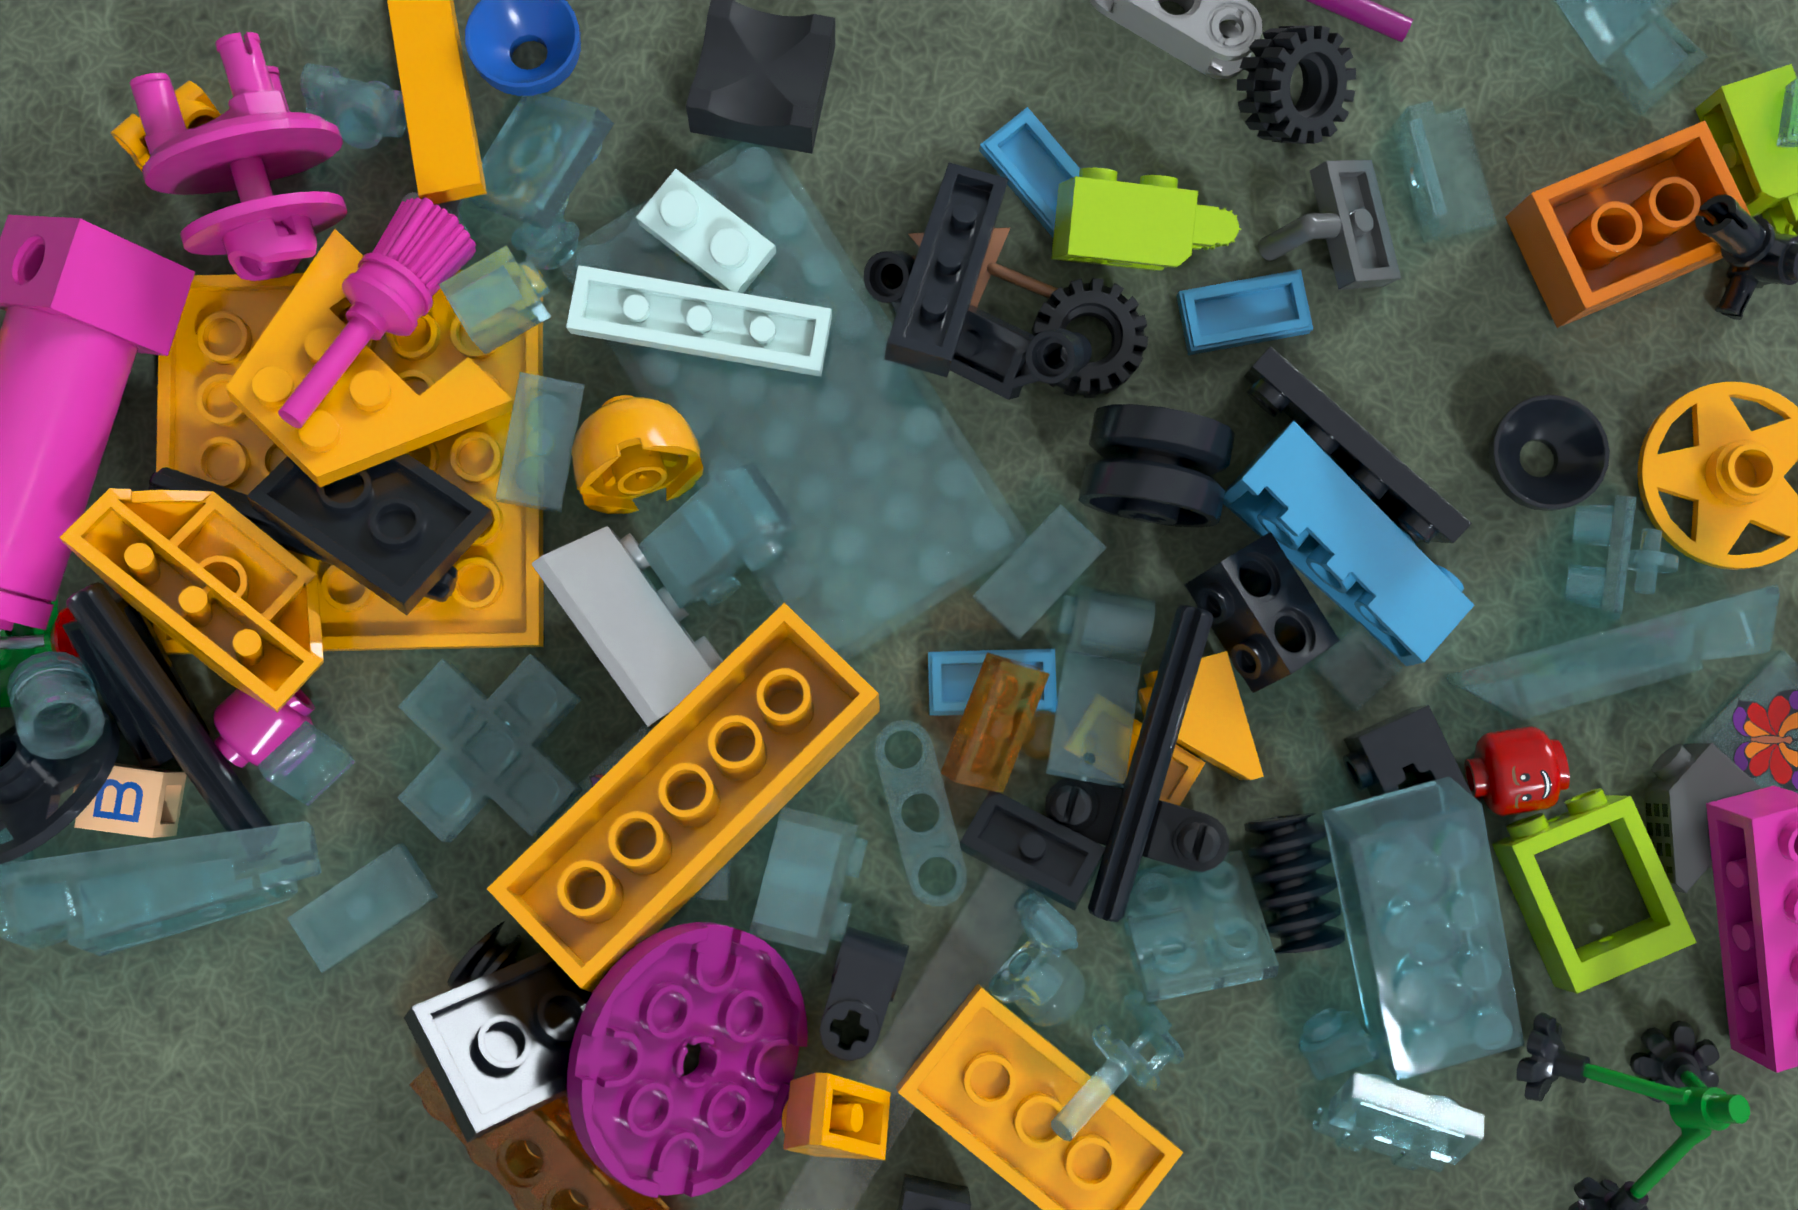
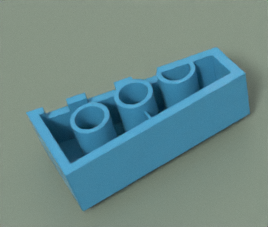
[1223,421,1474,666]

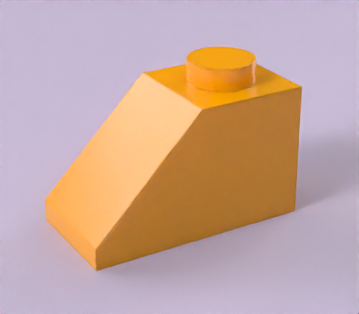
[1138,651,1264,780]
[782,1073,891,1160]

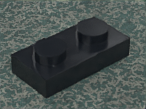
[960,788,1105,911]

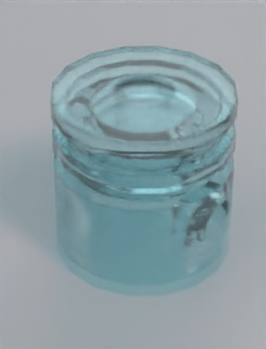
[7,651,105,759]

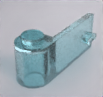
[1046,585,1155,788]

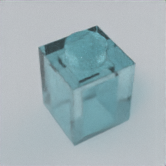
[438,245,551,355]

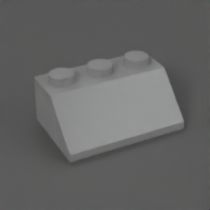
[531,526,723,728]

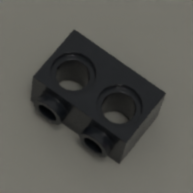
[1184,531,1340,693]

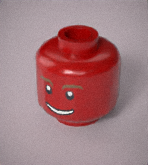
[1464,726,1570,816]

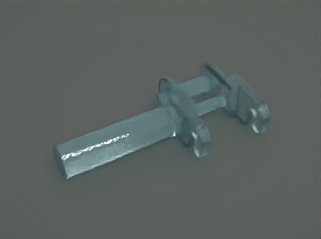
[1051,990,1184,1141]

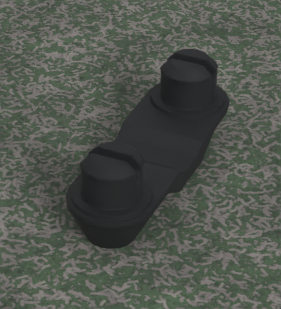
[1045,777,1229,872]

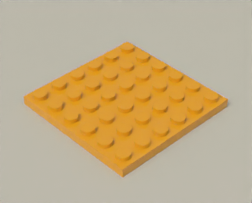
[153,269,544,655]

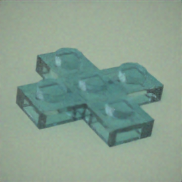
[397,654,583,843]

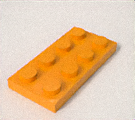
[896,984,1183,1210]

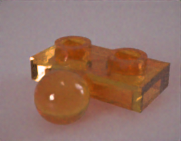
[940,652,1067,793]

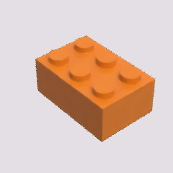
[1505,121,1750,328]

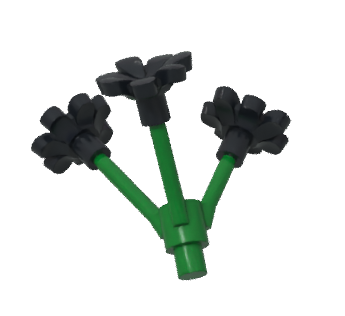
[1516,1012,1750,1210]

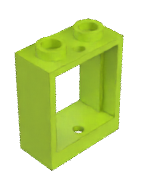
[1492,788,1697,994]

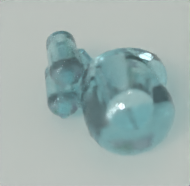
[989,889,1086,1028]

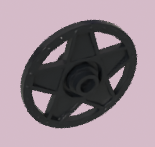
[0,702,120,864]

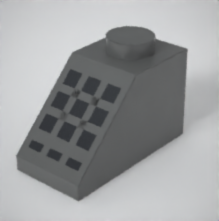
[1644,743,1762,893]

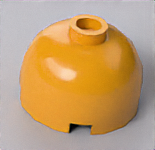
[572,395,704,514]

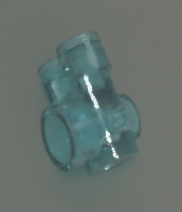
[301,63,407,149]

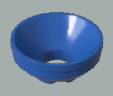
[465,0,581,96]

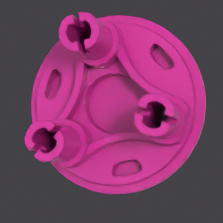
[129,32,348,281]

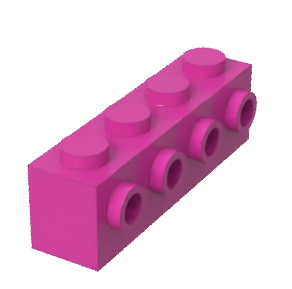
[1706,785,1798,1073]

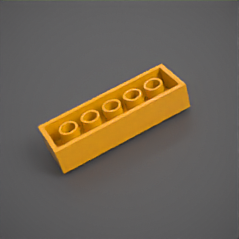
[487,603,880,992]

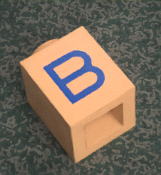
[73,763,187,838]

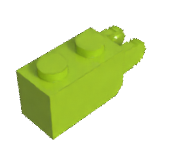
[1695,64,1798,235]
[1051,168,1241,271]

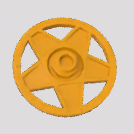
[1637,382,1798,570]

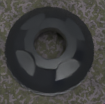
[1488,394,1610,511]

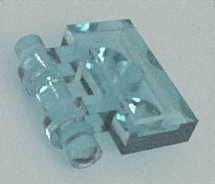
[1313,1072,1484,1173]

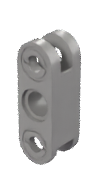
[1090,0,1262,79]

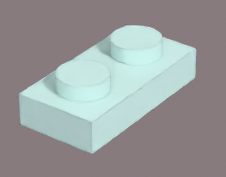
[636,169,777,293]

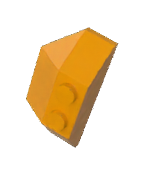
[59,488,324,713]

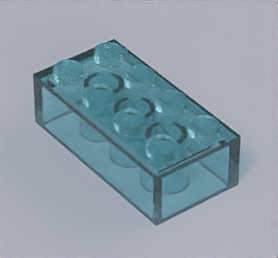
[1322,776,1525,1081]

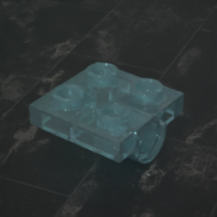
[1124,850,1279,1003]

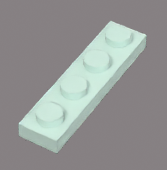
[566,265,832,377]

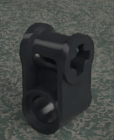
[820,926,910,1061]

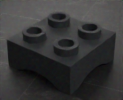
[686,0,835,154]

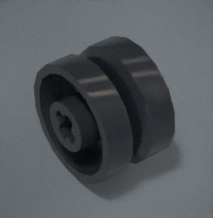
[1078,404,1235,528]

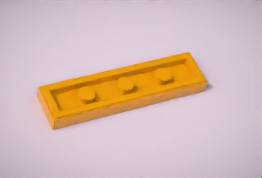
[387,0,487,205]

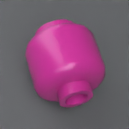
[213,688,315,769]

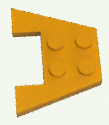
[225,229,514,487]

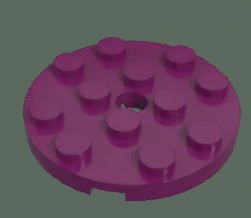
[567,922,808,1198]

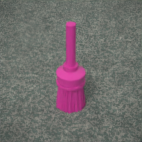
[278,197,476,428]

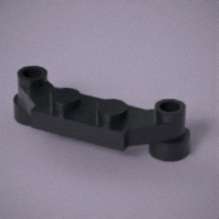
[863,250,1092,400]

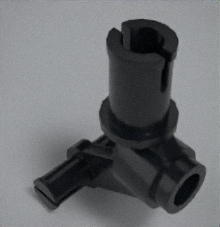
[1695,194,1798,320]

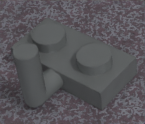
[1258,160,1401,290]

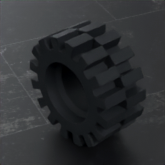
[1236,26,1356,144]
[1031,278,1148,398]

